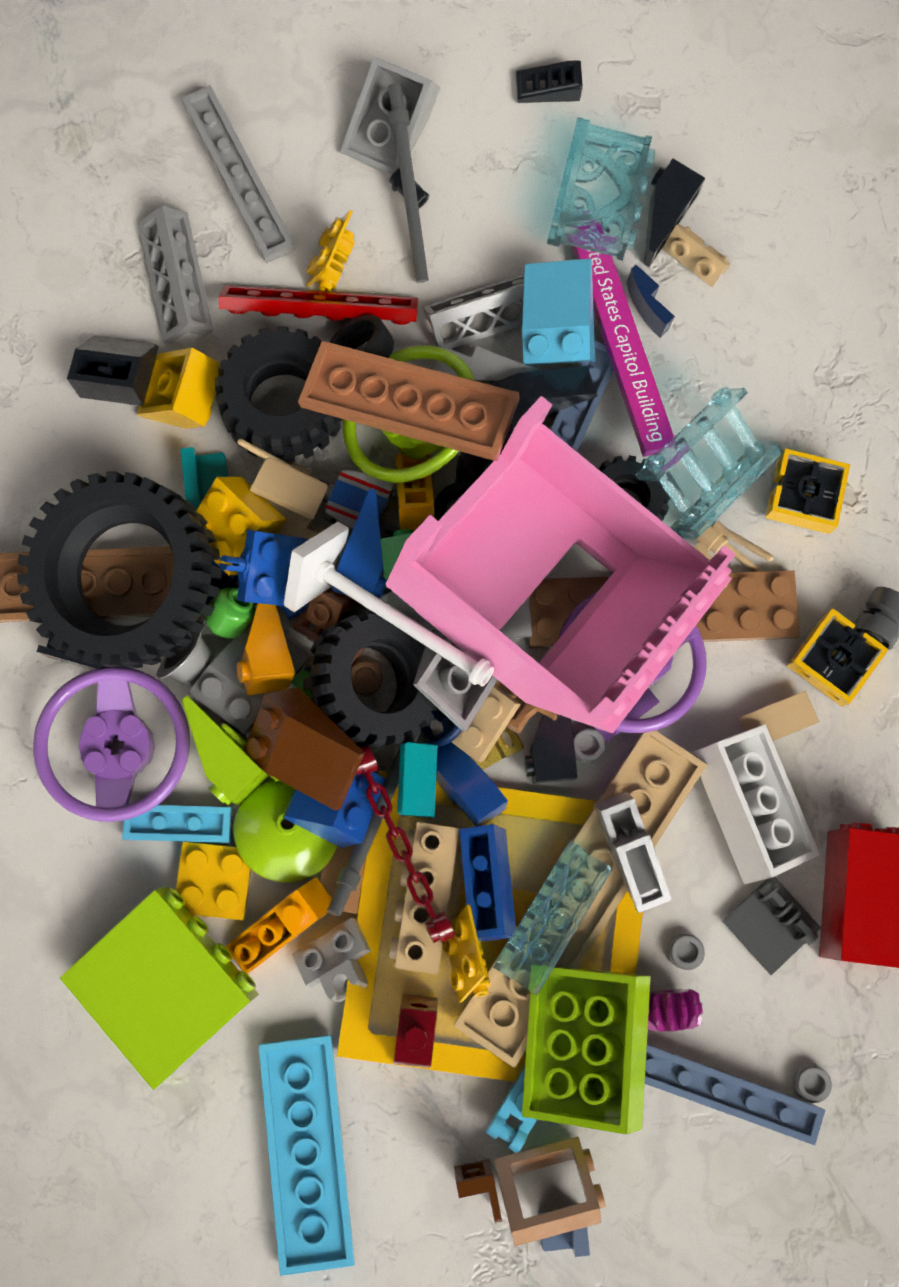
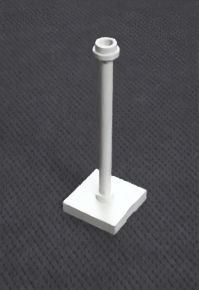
[284,522,494,686]

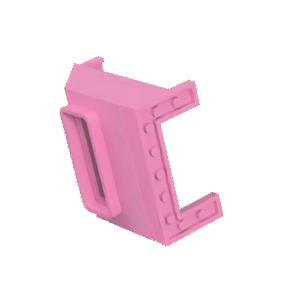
[386,396,736,734]

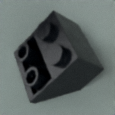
[67,336,159,406]

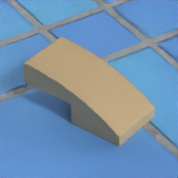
[739,691,820,741]

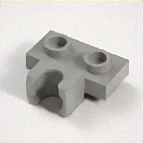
[292,918,371,1002]

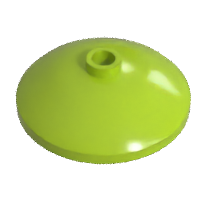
[234,780,337,883]

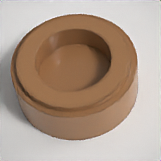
[351,660,383,696]

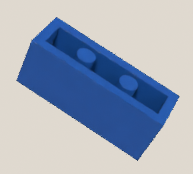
[459,824,517,942]

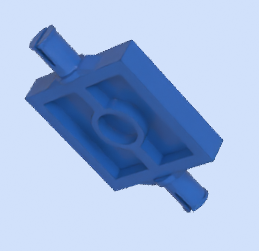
[219,530,309,608]

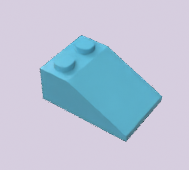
[522,259,595,366]

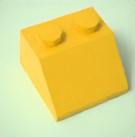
[136,347,220,429]

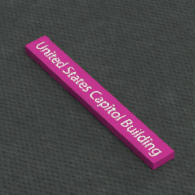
[567,220,677,457]

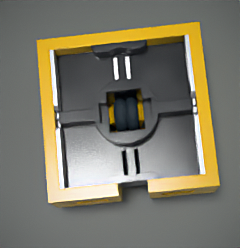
[765,448,851,534]
[786,608,889,707]

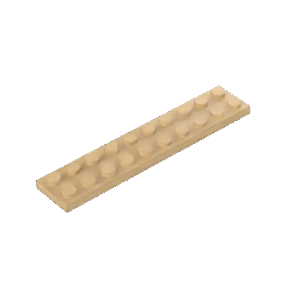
[453,731,707,1068]

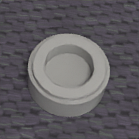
[573,728,606,764]
[667,934,705,970]
[793,1064,832,1103]

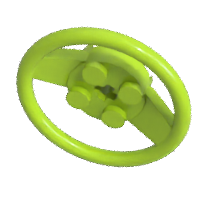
[343,345,476,483]

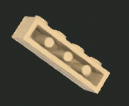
[389,822,459,974]

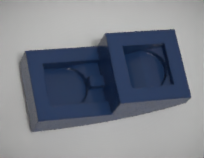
[626,265,675,338]

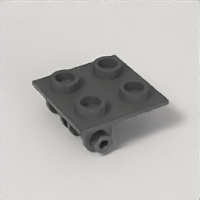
[722,876,821,975]

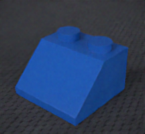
[283,772,385,848]

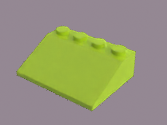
[522,965,651,1135]

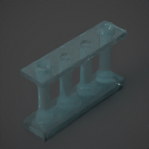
[635,387,783,539]

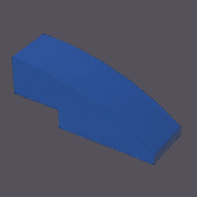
[424,731,508,827]

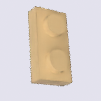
[452,685,521,762]

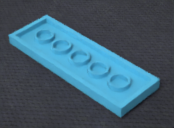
[259,1034,355,1276]

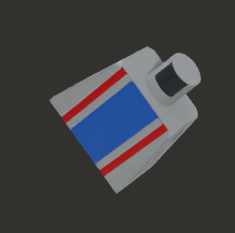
[318,469,396,535]

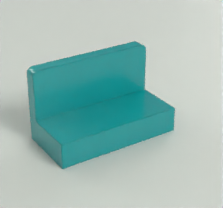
[180,447,228,512]
[397,742,438,817]

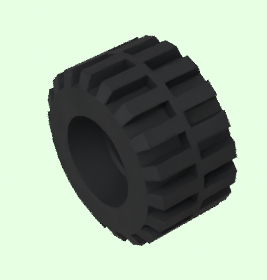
[597,455,670,521]

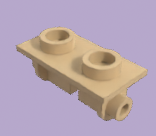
[662,224,731,287]

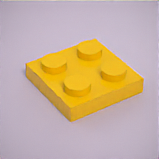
[176,842,252,920]

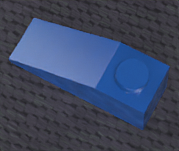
[331,488,387,598]

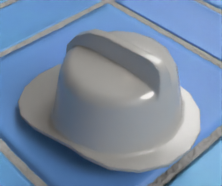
[156,614,212,687]

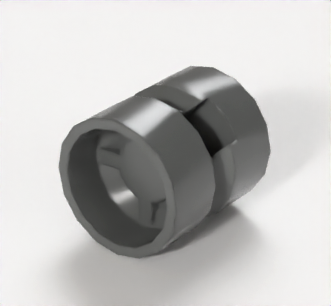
[853,587,899,650]

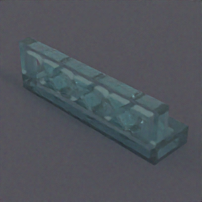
[493,840,613,995]

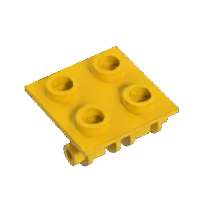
[306,210,355,292]
[443,905,491,1002]

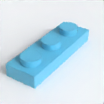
[122,804,233,843]

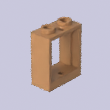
[493,1136,606,1246]

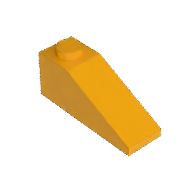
[396,454,435,532]
[237,603,295,695]

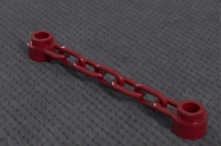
[356,743,455,943]

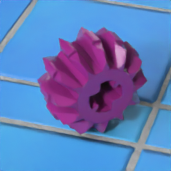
[648,989,703,1032]

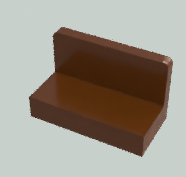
[454,1159,502,1223]

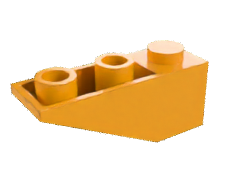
[225,877,332,974]

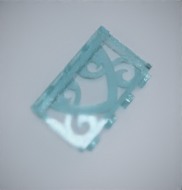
[547,117,655,261]

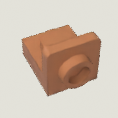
[305,587,359,630]

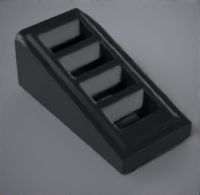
[516,60,583,103]

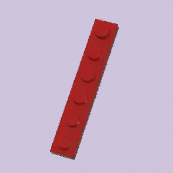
[218,285,418,325]

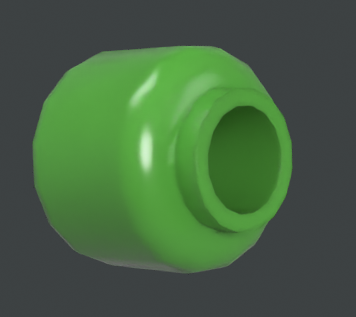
[204,587,255,639]

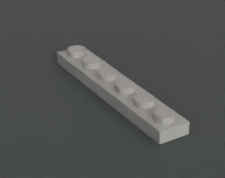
[182,85,295,263]

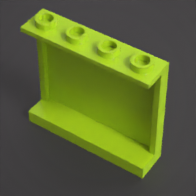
[60,886,259,1090]

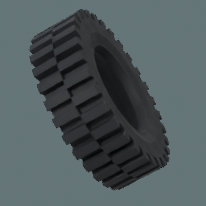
[17,471,221,668]

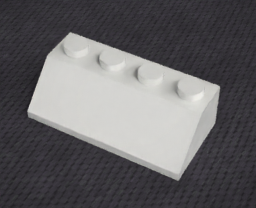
[691,724,820,884]

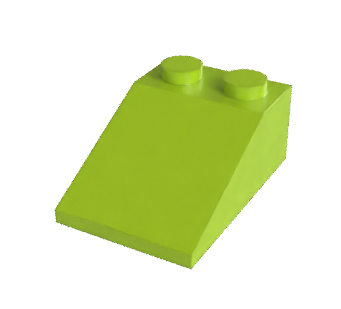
[182,695,270,806]

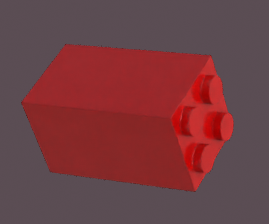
[819,822,899,968]

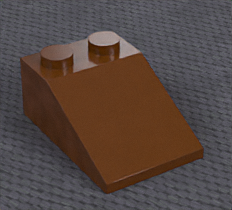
[244,687,365,811]

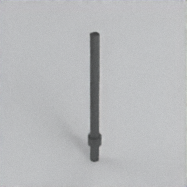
[388,83,429,283]
[327,732,421,916]

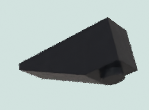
[644,158,705,267]
[489,366,598,427]
[524,714,578,784]

